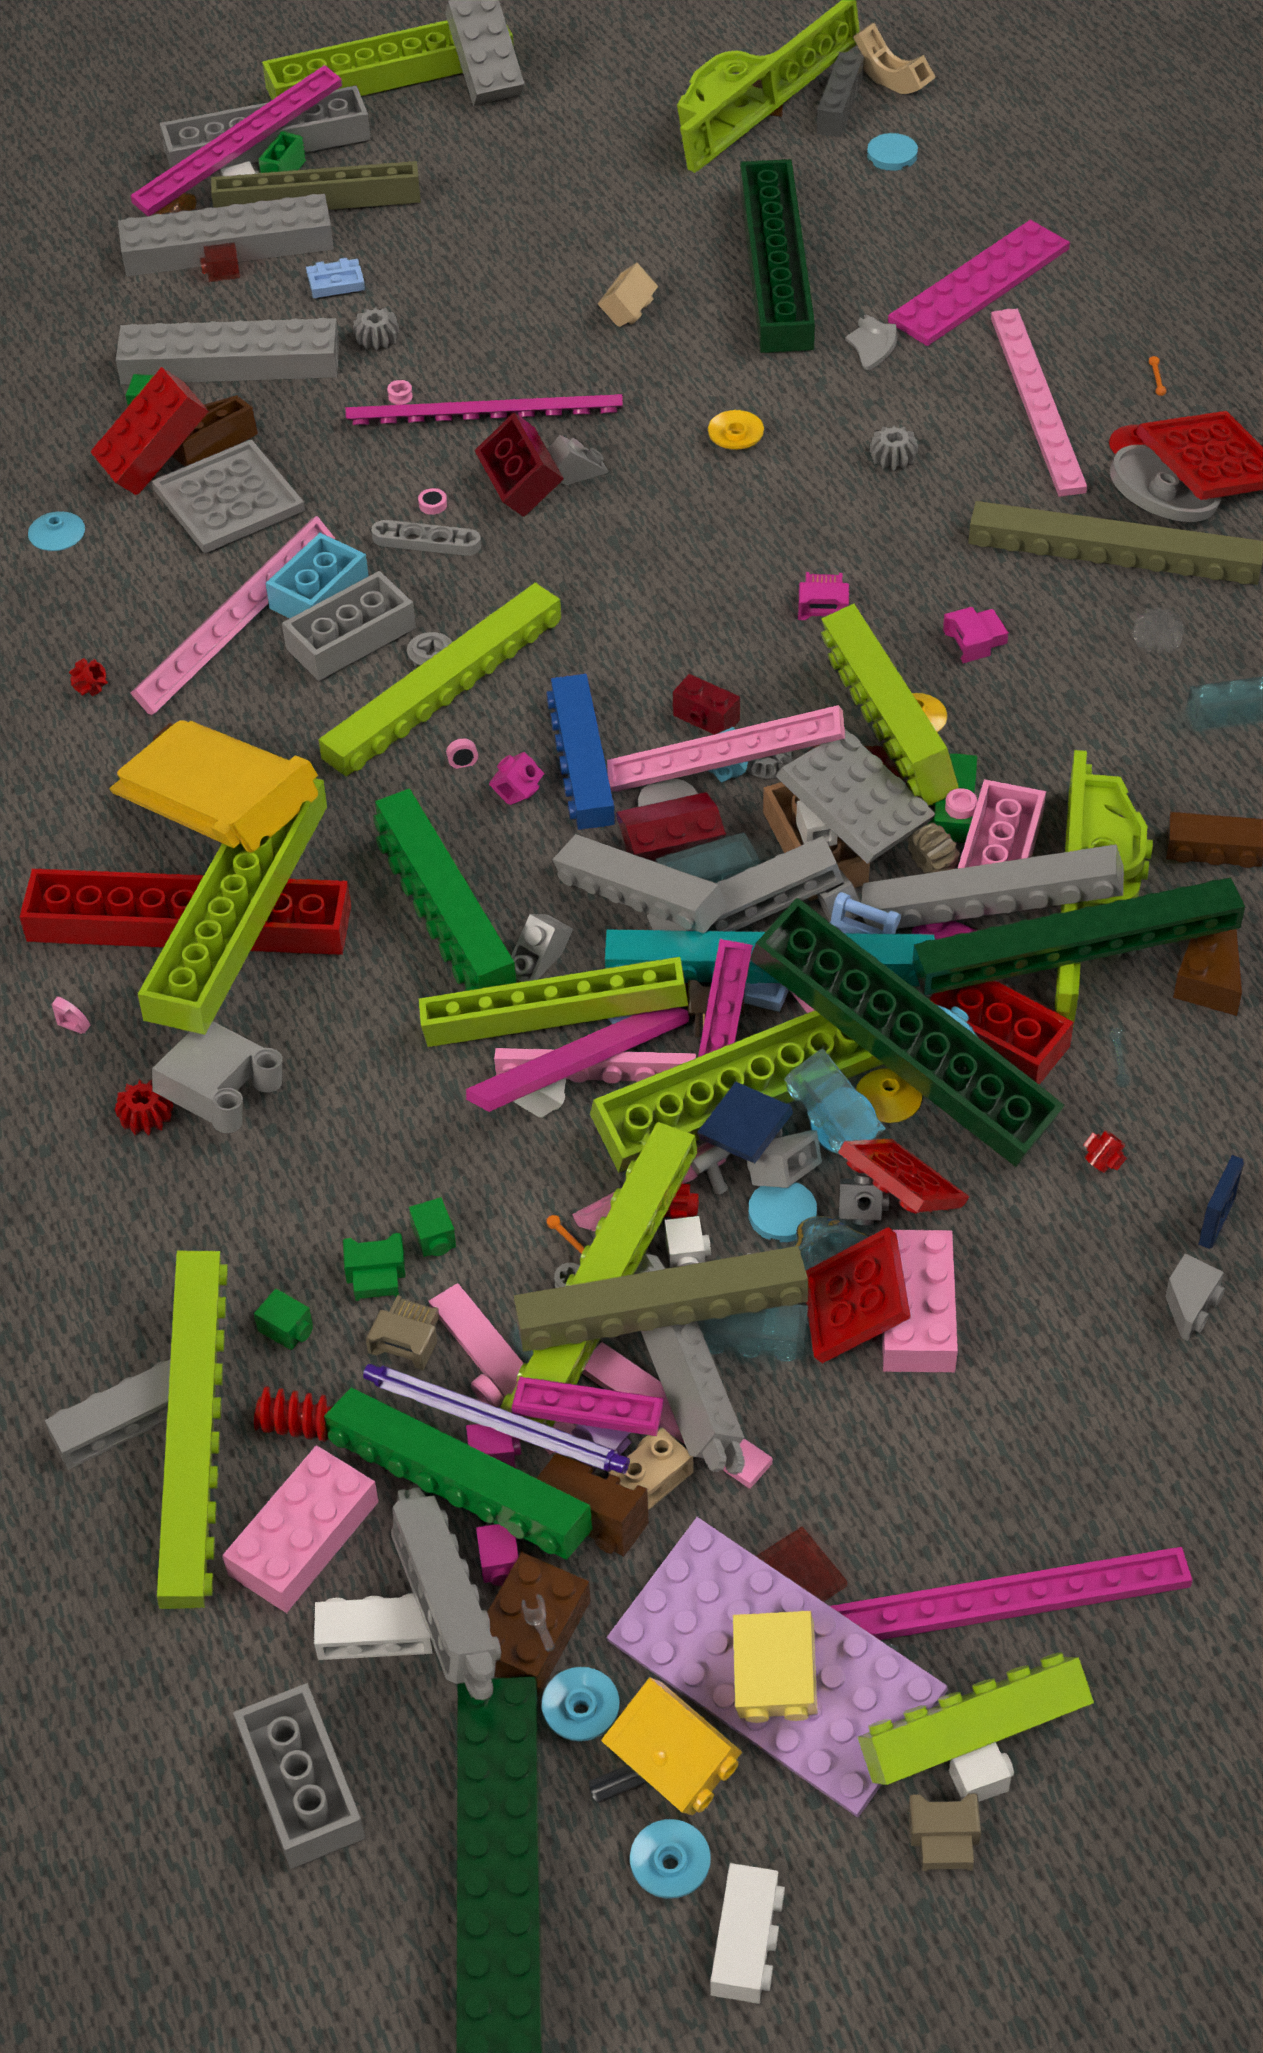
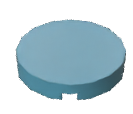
[867,133,918,171]
[748,1182,817,1242]

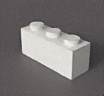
[314,1594,433,1660]
[711,1863,785,2004]

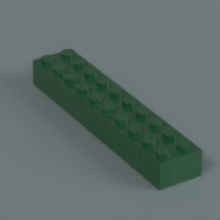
[740,159,815,353]
[750,898,1065,1167]
[456,1677,543,2053]

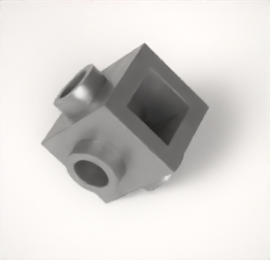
[839,1174,889,1225]

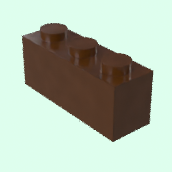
[1166,812,1263,868]

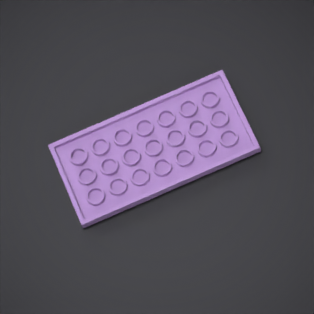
[606,1517,948,1818]

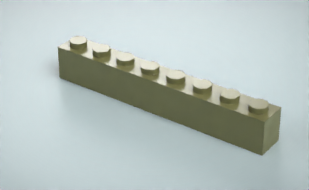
[211,161,421,210]
[513,1246,808,1352]

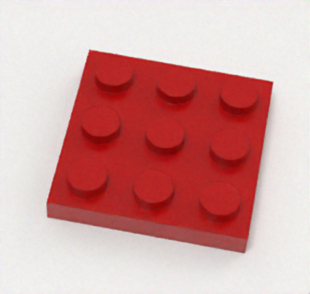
[838,1139,970,1214]
[806,1227,911,1363]

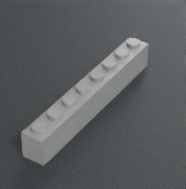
[861,845,1124,930]

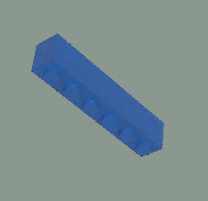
[546,674,615,830]

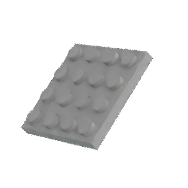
[152,439,305,554]
[776,729,935,864]

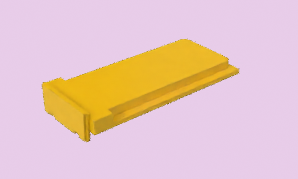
[109,720,318,853]

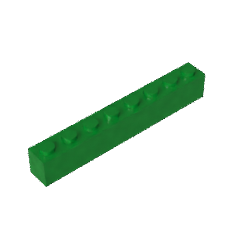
[324,1387,593,1560]

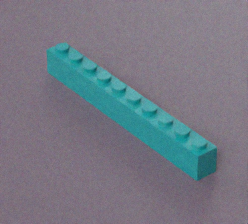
[605,930,935,986]

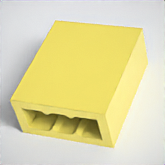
[733,1611,818,1723]

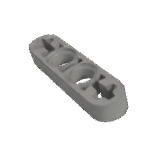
[371,520,481,555]

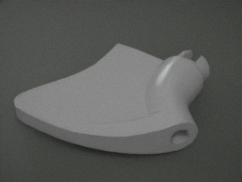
[845,315,897,370]

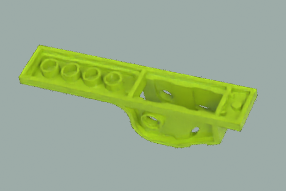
[677,0,860,173]
[1054,750,1153,1027]

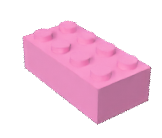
[958,779,1046,869]
[882,1230,958,1372]
[223,1445,379,1613]

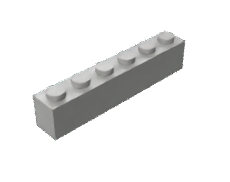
[552,834,727,933]
[647,836,844,931]

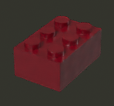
[474,412,564,517]

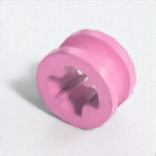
[387,380,413,405]

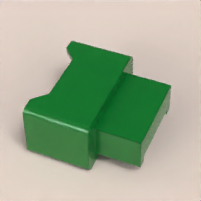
[343,1233,406,1301]

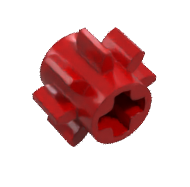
[69,658,108,696]
[1083,1130,1127,1173]
[664,1184,699,1219]

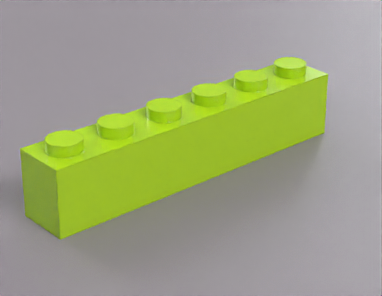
[857,1652,1094,1785]

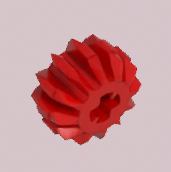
[115,1078,173,1136]

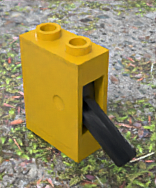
[589,1677,742,1816]

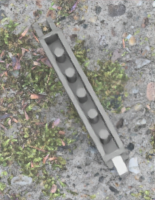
[636,1254,745,1475]
[391,1488,501,1700]

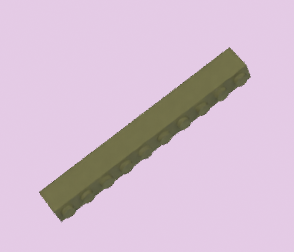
[968,501,1263,585]

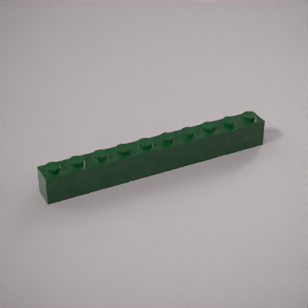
[912,877,1245,995]

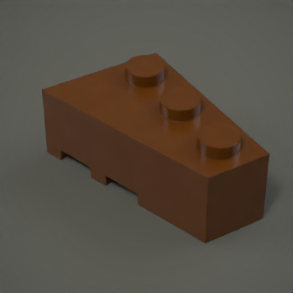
[172,395,258,467]
[1173,929,1242,1016]
[536,1453,649,1557]

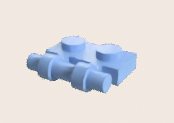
[306,258,365,298]

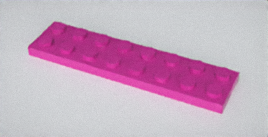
[888,220,1070,346]

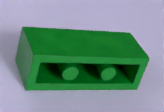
[928,753,978,843]

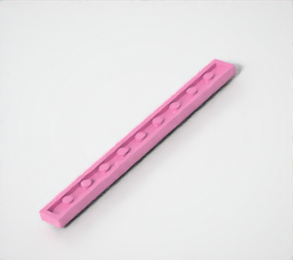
[991,308,1087,497]
[130,516,335,715]

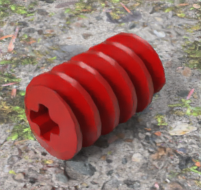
[254,1386,333,1442]

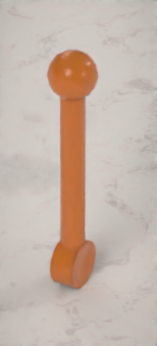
[1149,356,1166,396]
[546,1215,585,1254]

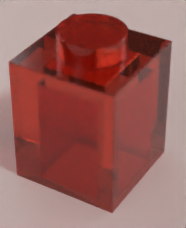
[200,242,240,282]

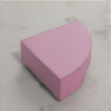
[51,996,90,1034]

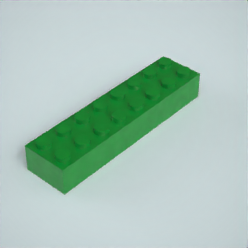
[373,788,516,991]

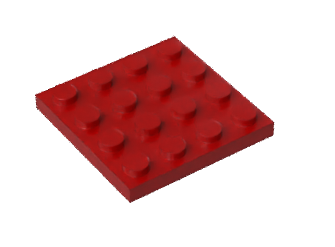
[1136,411,1263,500]

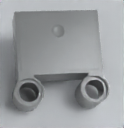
[152,1021,282,1133]

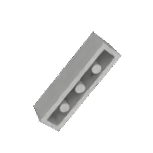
[45,1360,170,1470]

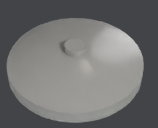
[1110,445,1221,522]

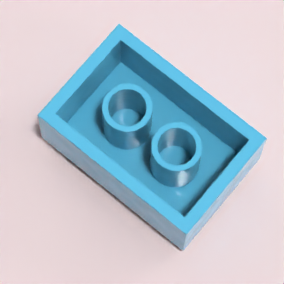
[265,533,369,618]

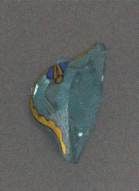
[793,1216,870,1270]

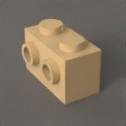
[598,263,658,327]
[608,1428,693,1510]

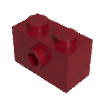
[673,674,740,735]

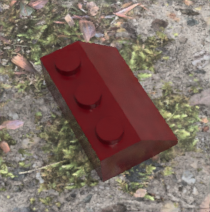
[616,792,726,863]

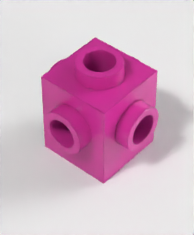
[489,752,544,805]

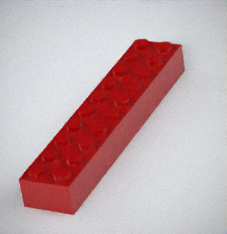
[19,869,351,955]

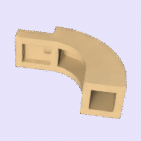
[853,23,936,94]

